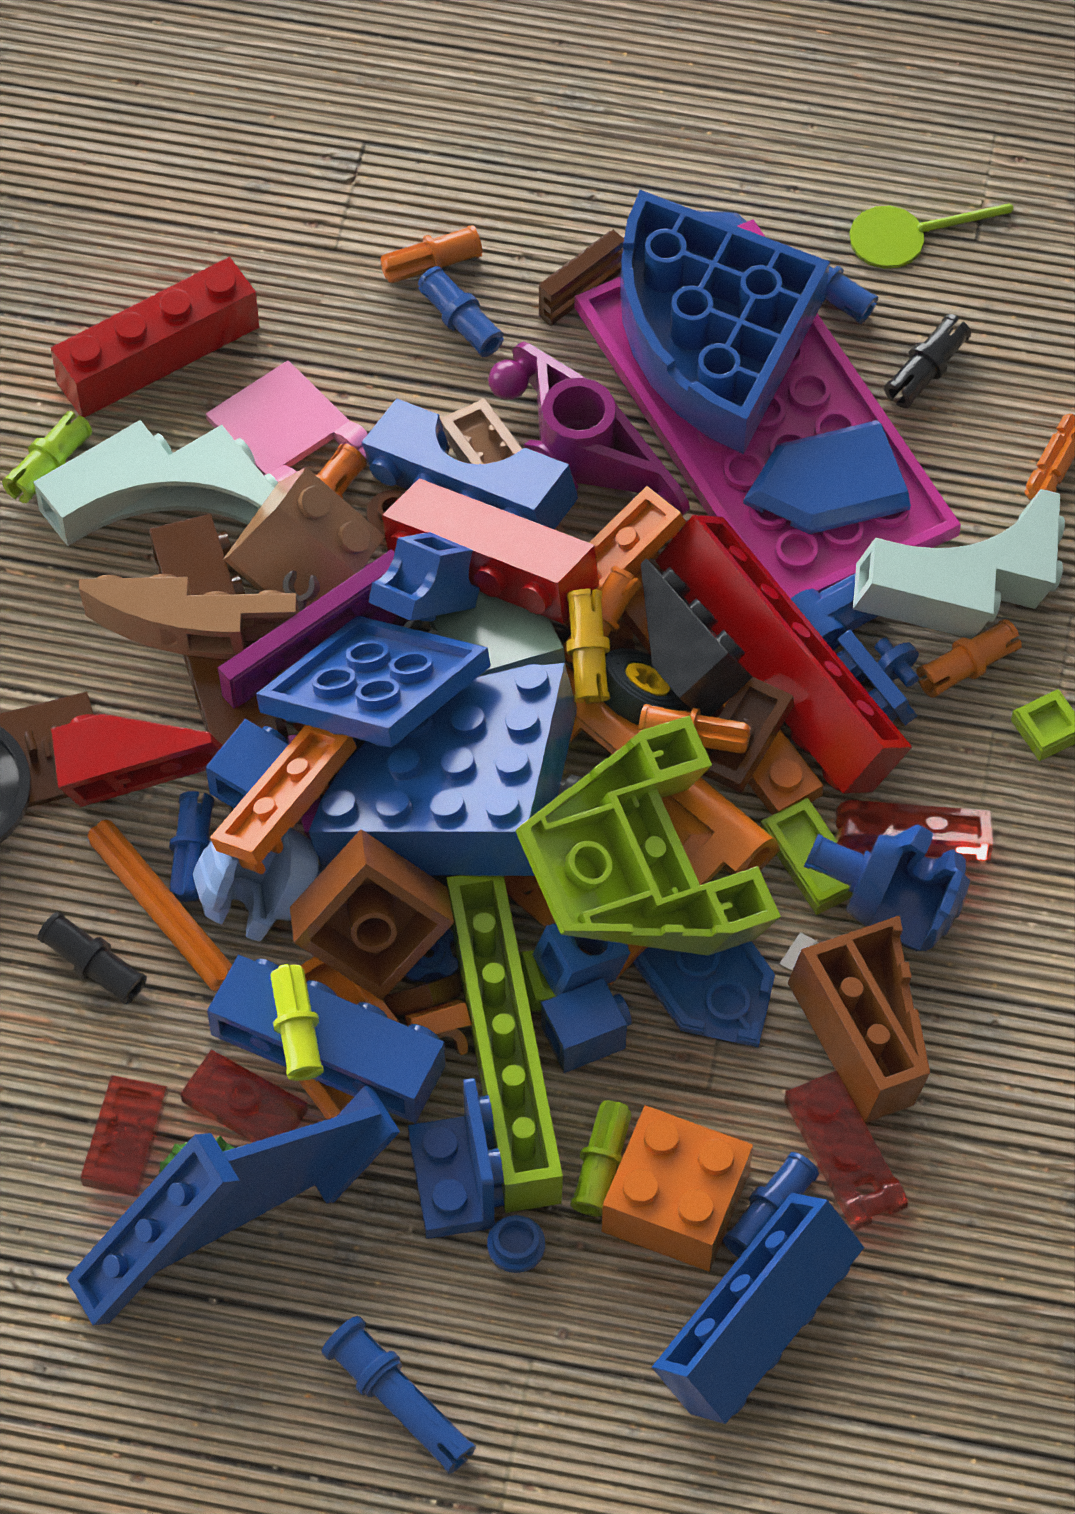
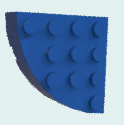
[620,190,830,454]
[309,663,577,876]

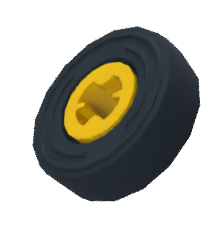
[604,648,687,725]

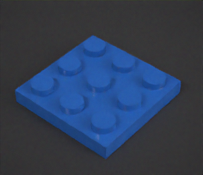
[256,615,491,748]

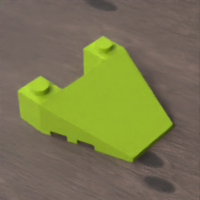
[515,715,781,956]

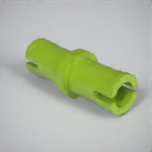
[2,411,92,504]

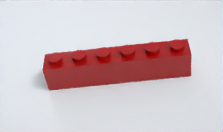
[655,515,912,794]

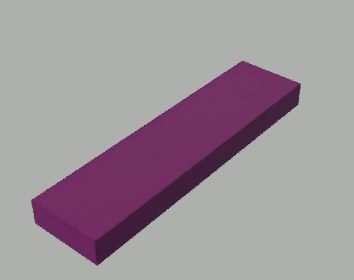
[218,549,395,709]

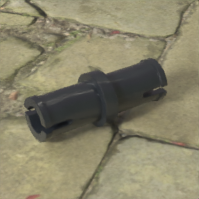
[884,314,971,408]
[37,912,147,1005]

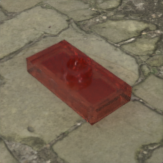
[180,1049,308,1142]
[80,1075,168,1197]

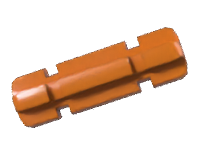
[1025,414,1075,500]

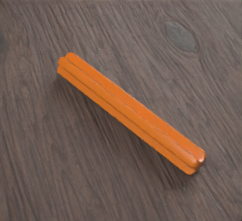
[87,819,232,991]

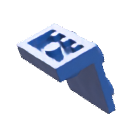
[408,1078,504,1239]

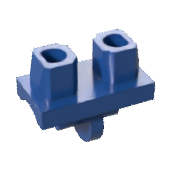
[837,629,919,725]

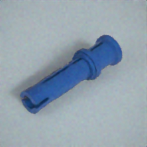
[321,1316,476,1474]

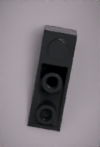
[641,558,753,717]

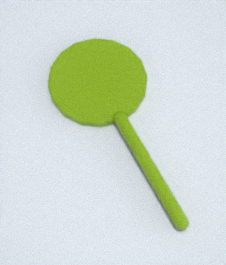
[849,203,1014,269]

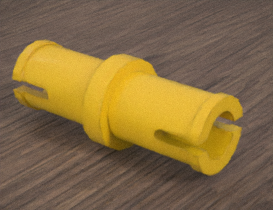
[566,589,610,704]

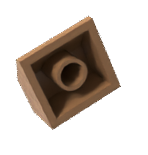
[223,467,385,607]

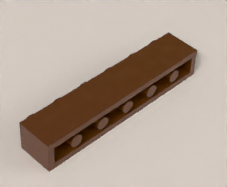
[149,513,288,813]

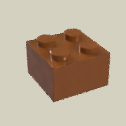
[290,829,454,1000]

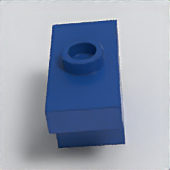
[368,532,480,621]

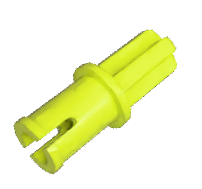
[270,964,324,1081]

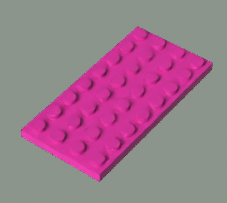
[574,219,961,599]

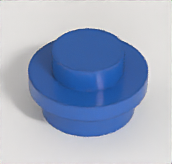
[487,1215,545,1273]

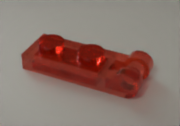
[835,800,993,861]
[784,1071,908,1231]

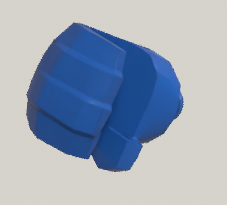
[804,825,970,952]

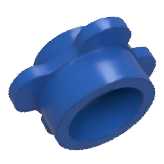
[405,929,459,982]

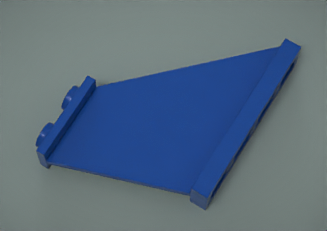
[66,1086,400,1326]

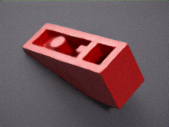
[51,714,223,807]

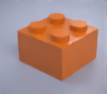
[601,1105,753,1272]

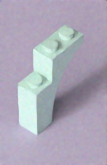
[34,420,278,546]
[853,489,1065,639]

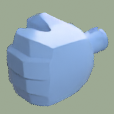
[193,828,323,941]

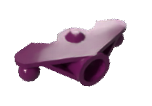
[488,341,690,516]

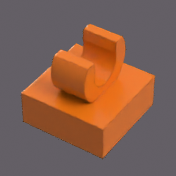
[404,999,472,1055]

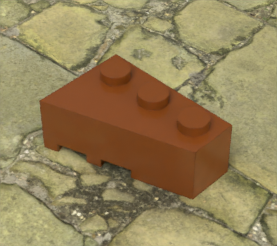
[788,915,930,1123]

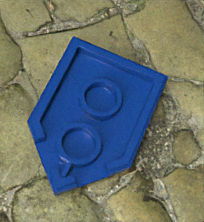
[743,420,911,534]
[633,941,775,1048]

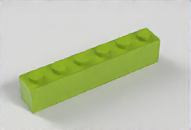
[447,875,563,1213]

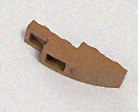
[79,574,299,659]

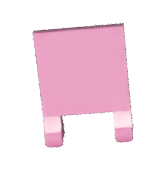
[205,360,368,482]

